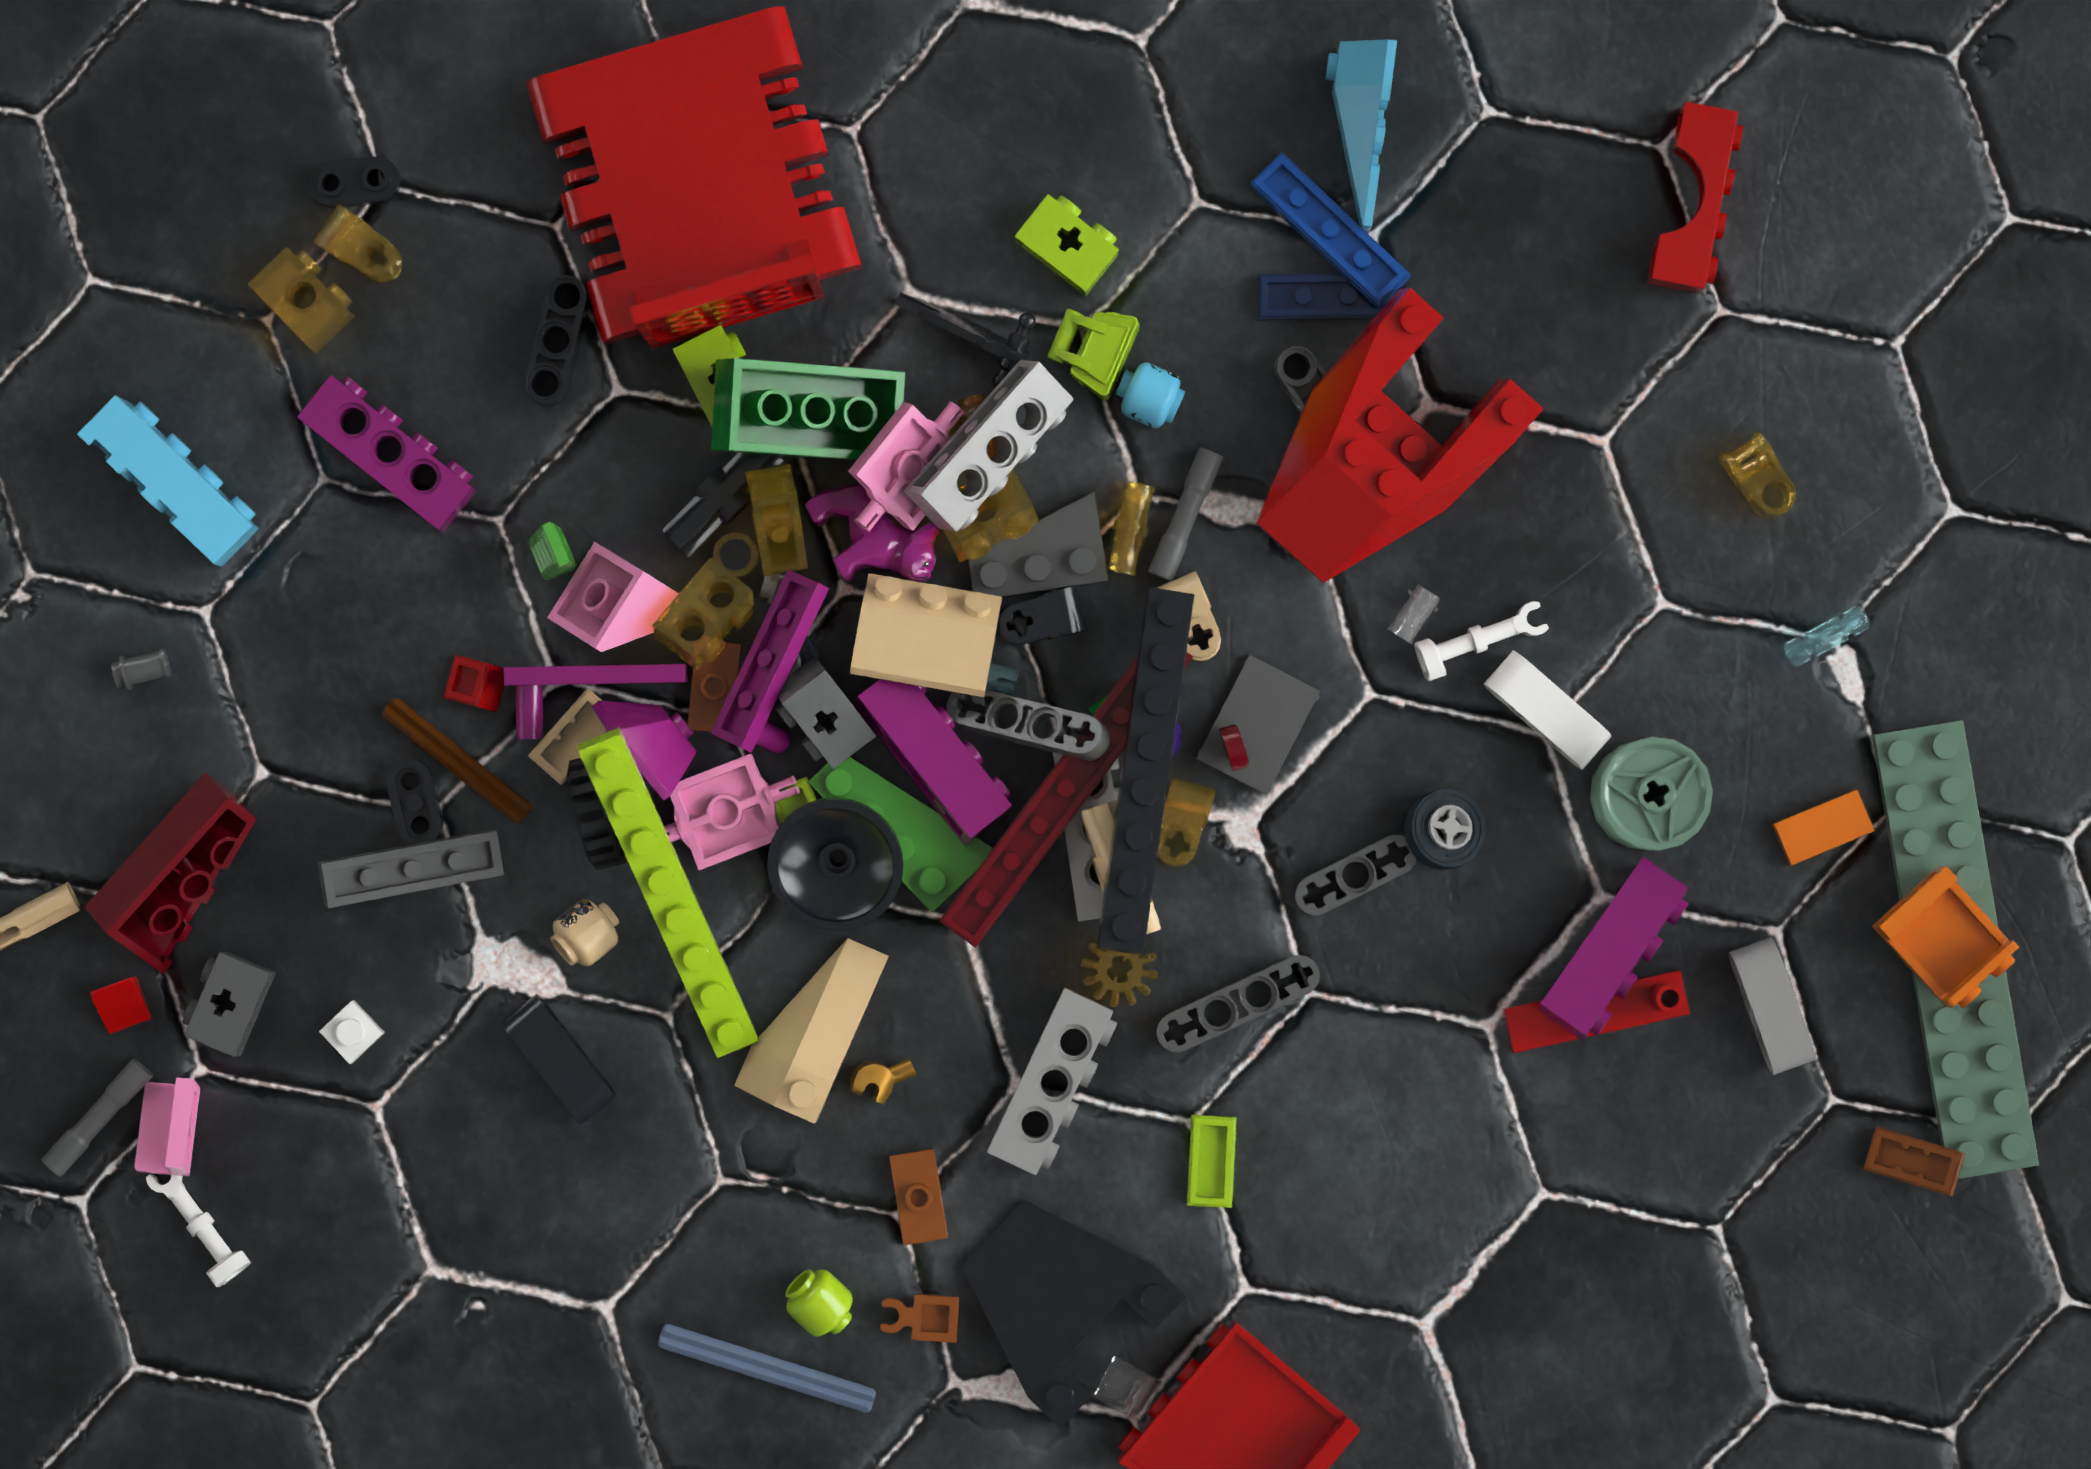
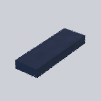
[1258,273,1393,320]

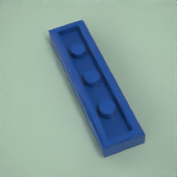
[1250,152,1411,309]

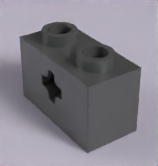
[774,656,876,769]
[182,951,276,1057]

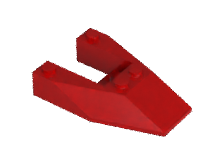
[1256,288,1543,583]

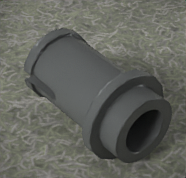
[111,648,171,690]

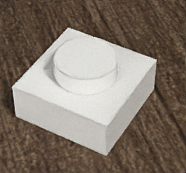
[319,1000,385,1064]

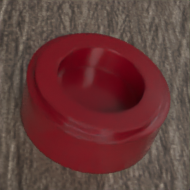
[1219,724,1249,772]

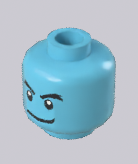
[1115,362,1186,428]

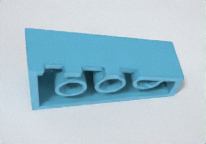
[77,395,259,567]

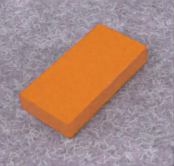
[1772,789,1875,866]

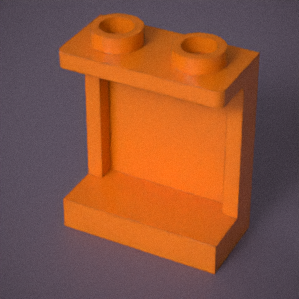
[1872,866,2019,1008]

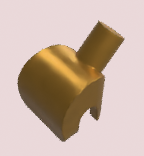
[849,1059,916,1104]

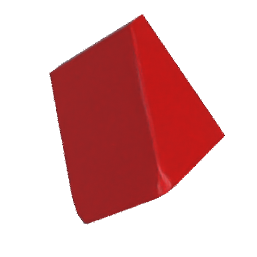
[443,655,504,712]
[90,976,153,1034]

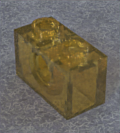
[248,247,355,354]
[745,464,808,576]
[942,469,1040,563]

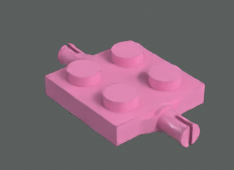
[848,401,965,532]
[664,754,800,870]

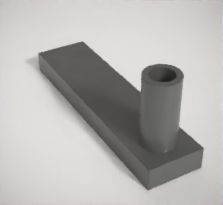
[317,829,504,908]

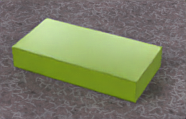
[1187,1114,1237,1208]

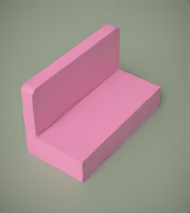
[134,1077,200,1176]

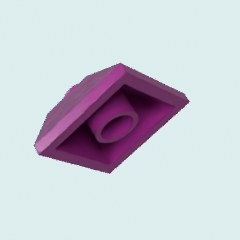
[591,701,697,800]

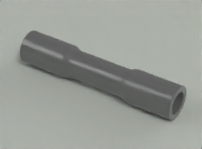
[1148,447,1224,582]
[41,1058,153,1177]

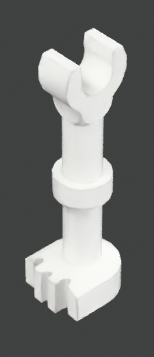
[1414,601,1549,681]
[146,1174,251,1287]

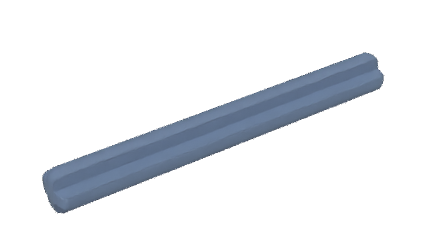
[658,1324,876,1413]

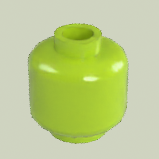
[785,1269,853,1337]

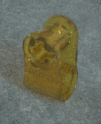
[313,204,403,282]
[1719,431,1796,520]
[1158,777,1216,867]

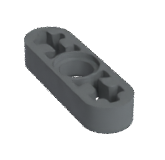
[1294,835,1416,916]

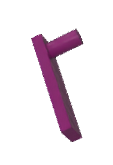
[711,570,829,754]
[504,664,688,739]

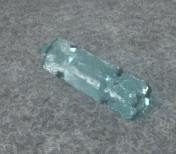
[1784,606,1870,667]

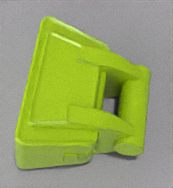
[1047,308,1140,400]

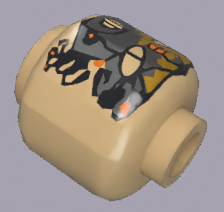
[550,899,619,966]

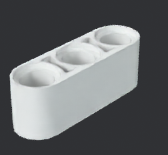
[1484,650,1611,770]

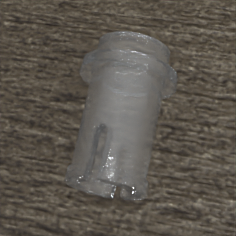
[1387,584,1440,644]

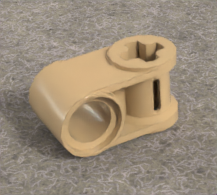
[1156,571,1221,661]

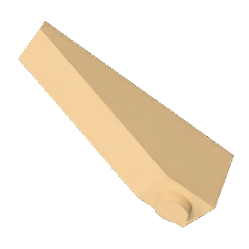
[734,938,889,1124]

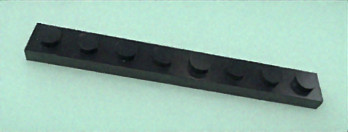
[1096,587,1195,955]

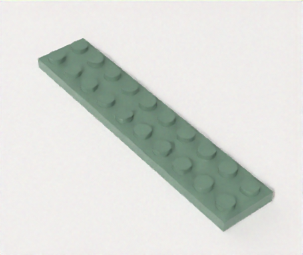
[1871,720,2039,1179]

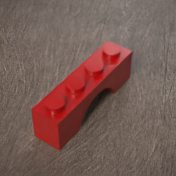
[1647,101,1743,294]

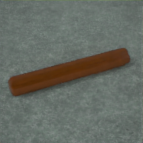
[382,698,532,824]

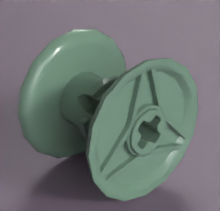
[1590,737,1713,851]

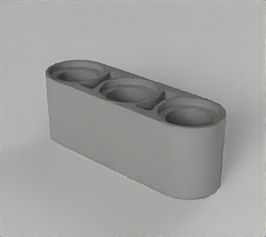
[1728,937,1816,1075]

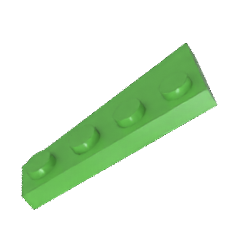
[808,757,993,913]

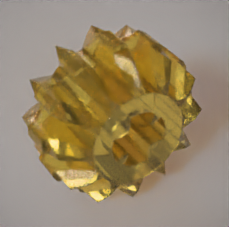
[1081,942,1158,1007]

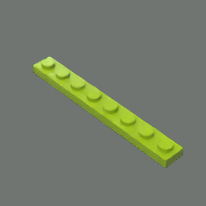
[577,727,759,1058]

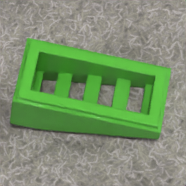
[529,522,577,580]

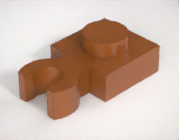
[880,1293,959,1343]

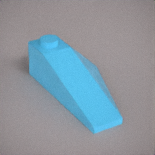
[1325,40,1397,232]

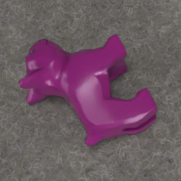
[805,482,939,582]

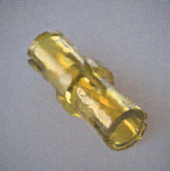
[1106,481,1155,576]

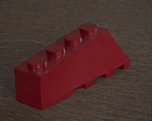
[85,772,257,975]

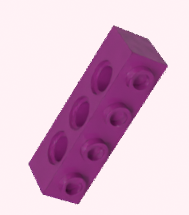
[297,375,477,533]

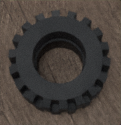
[567,758,628,871]

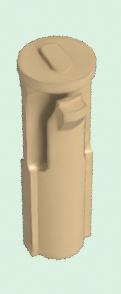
[0,882,81,951]

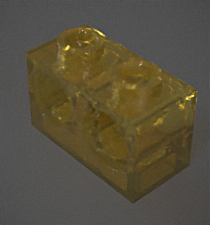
[652,557,754,670]

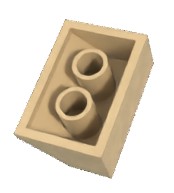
[850,573,1002,697]

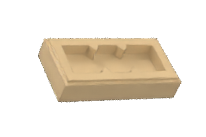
[528,688,607,786]

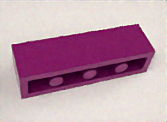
[853,679,1012,846]
[1538,857,1689,1041]

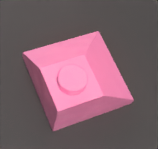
[547,542,679,652]

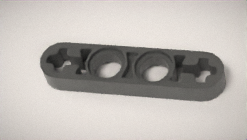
[946,690,1110,761]
[1156,955,1320,1053]

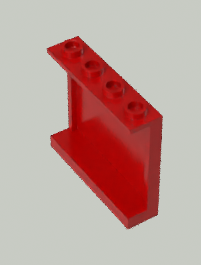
[1117,1320,1361,1469]

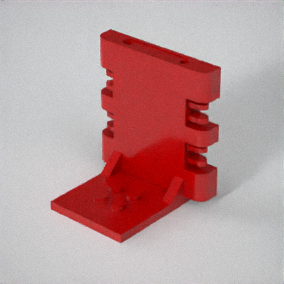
[526,6,863,349]

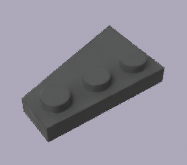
[968,492,1108,598]

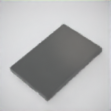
[1196,655,1320,795]

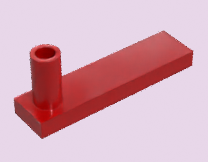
[1503,970,1690,1053]

